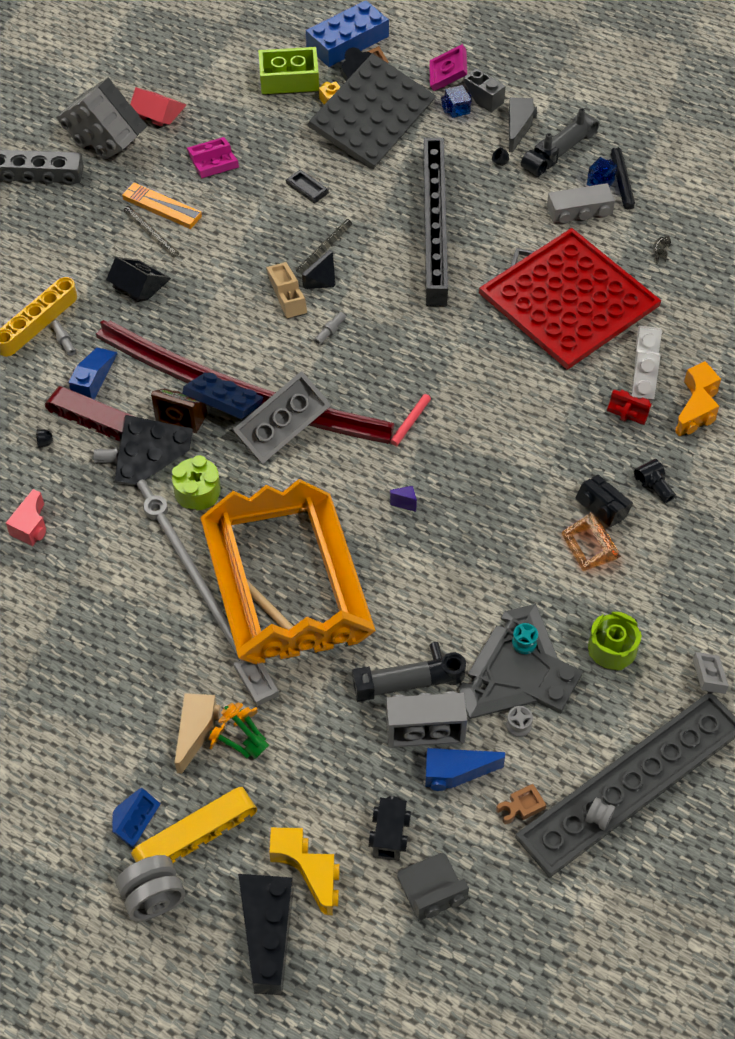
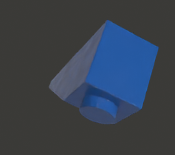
[68,347,117,400]
[425,748,505,791]

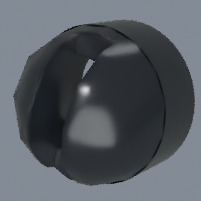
[492,147,509,166]
[36,429,53,447]

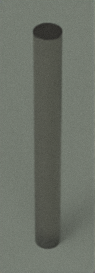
[124,206,179,258]
[296,219,352,275]

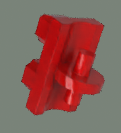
[607,389,652,425]

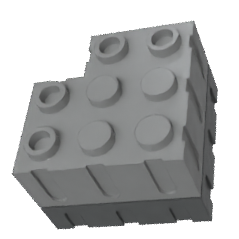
[56,77,147,159]

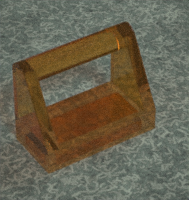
[561,512,621,571]

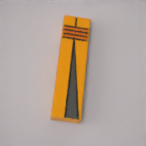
[122,183,202,229]

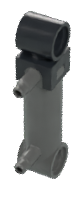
[521,108,600,177]

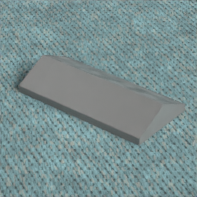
[233,371,331,464]

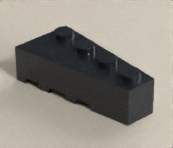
[238,874,294,996]

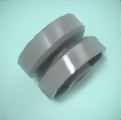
[115,855,186,922]

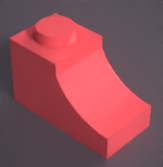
[6,489,46,546]

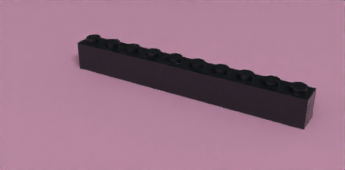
[423,138,448,306]

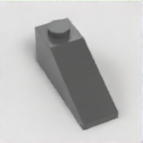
[509,97,537,152]

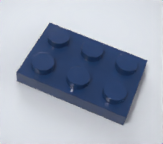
[182,372,264,419]

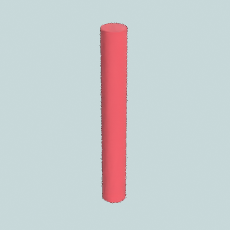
[390,394,431,446]

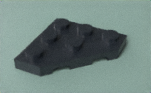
[113,415,193,487]

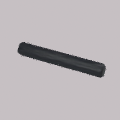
[610,147,635,210]

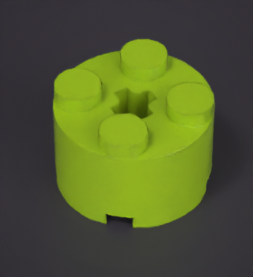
[172,455,221,510]
[588,612,642,670]

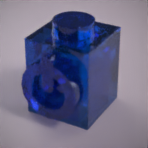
[441,85,472,118]
[587,157,617,187]

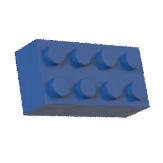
[306,0,389,67]

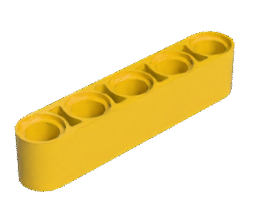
[0,277,77,357]
[131,787,257,863]

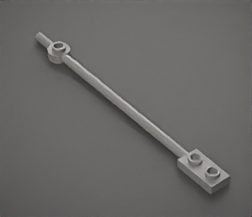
[137,480,279,706]

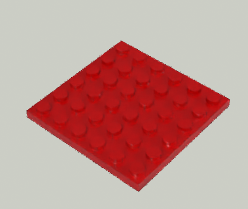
[479,228,661,370]

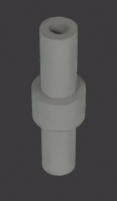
[314,312,346,345]
[51,320,76,356]

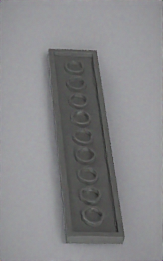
[515,692,735,878]

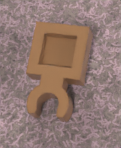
[496,784,546,824]

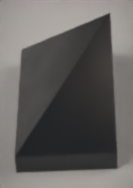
[302,250,336,289]

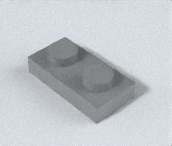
[693,652,729,694]

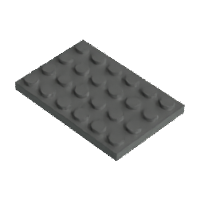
[308,53,436,169]

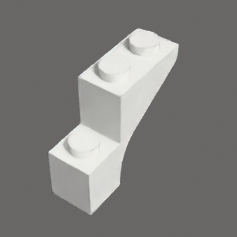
[632,326,662,399]

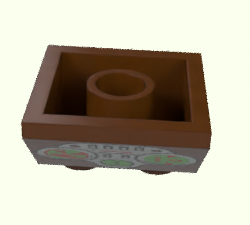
[151,388,208,434]

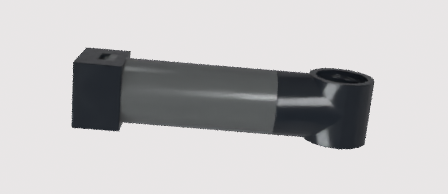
[352,642,466,702]

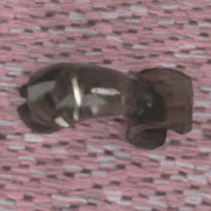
[653,236,671,264]

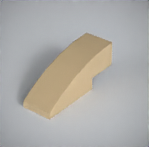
[266,262,307,318]

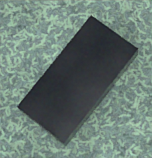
[286,169,329,204]

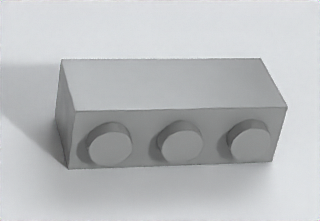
[547,183,615,224]

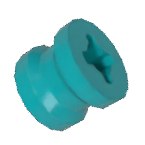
[512,623,538,654]

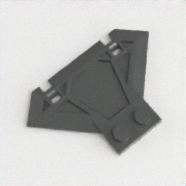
[459,604,583,719]

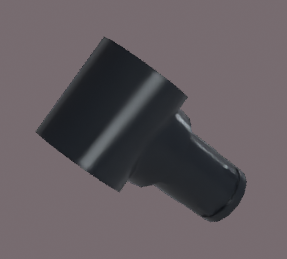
[634,459,676,504]

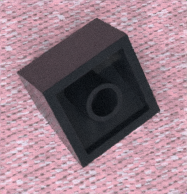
[106,257,171,301]

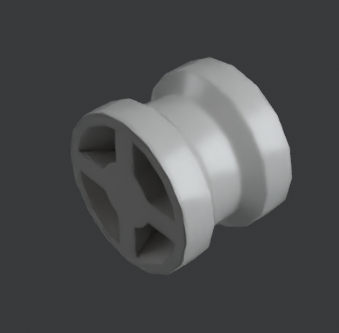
[506,706,533,737]
[585,797,616,831]

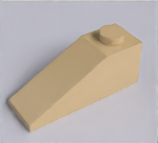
[175,693,221,774]

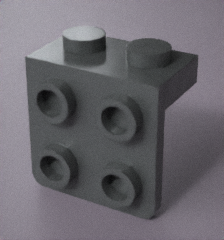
[397,853,469,921]

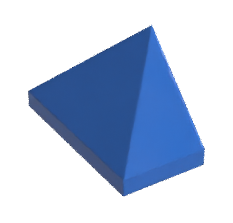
[112,788,161,848]

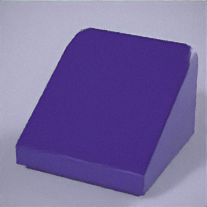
[390,486,417,512]

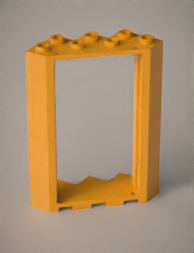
[200,479,376,664]

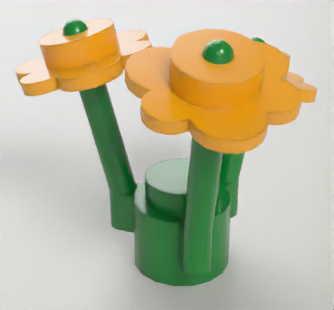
[208,702,269,759]

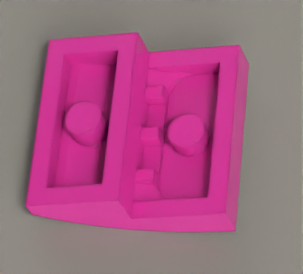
[187,137,239,178]

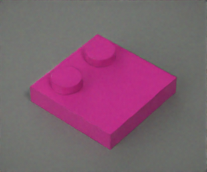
[430,44,467,91]

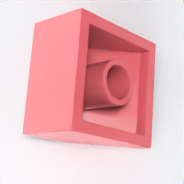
[130,87,186,126]

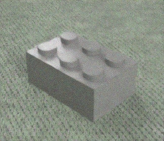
[386,691,467,748]

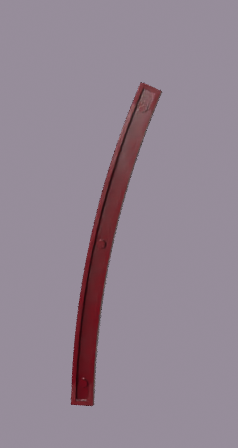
[96,320,394,444]

